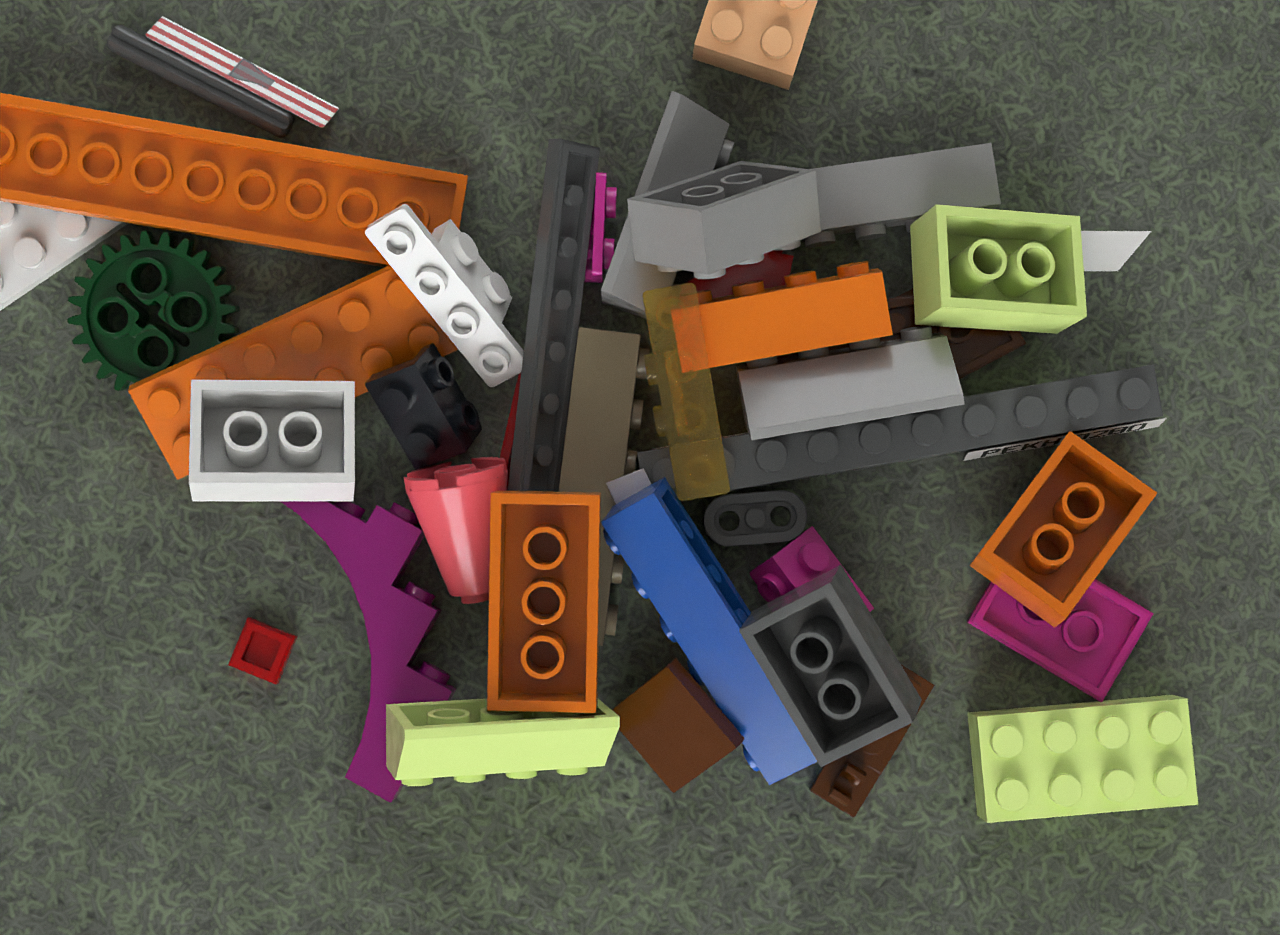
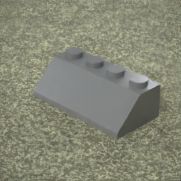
[601,91,735,324]
[736,325,965,440]

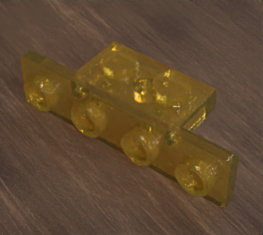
[643,283,730,501]

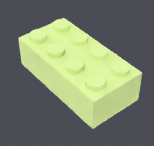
[968,695,1198,823]

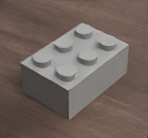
[627,161,821,279]

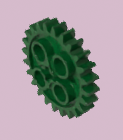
[67,230,240,391]

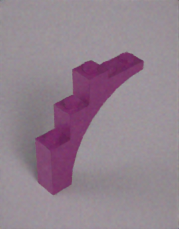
[280,501,456,803]

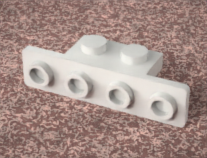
[365,204,524,387]

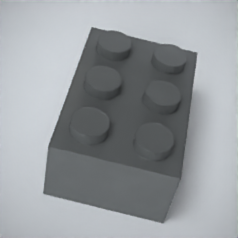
[739,565,922,767]

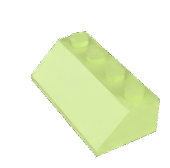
[386,698,620,786]

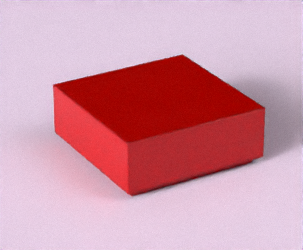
[228,617,298,685]

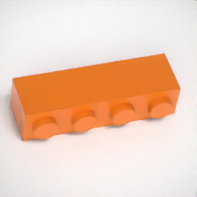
[671,261,893,373]

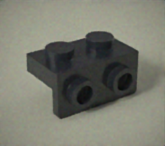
[365,343,482,470]

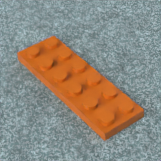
[128,265,458,480]

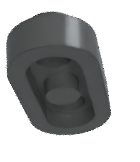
[703,490,807,547]

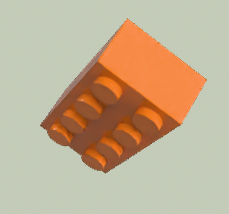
[487,491,601,713]

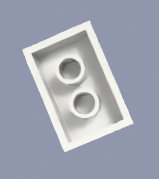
[189,379,355,501]

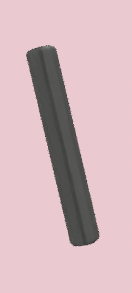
[107,25,295,138]

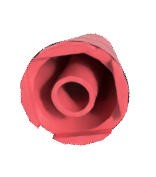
[404,457,508,604]

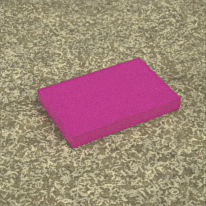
[966,579,1154,702]

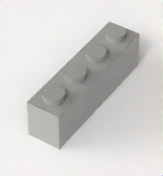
[801,143,1001,248]

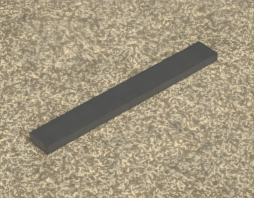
[507,138,600,492]

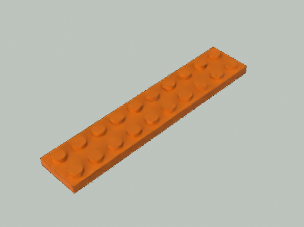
[0,93,468,267]

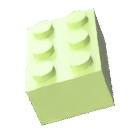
[910,204,1087,334]

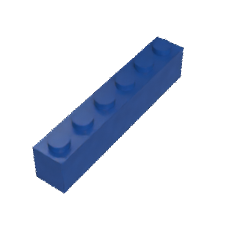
[601,477,817,785]

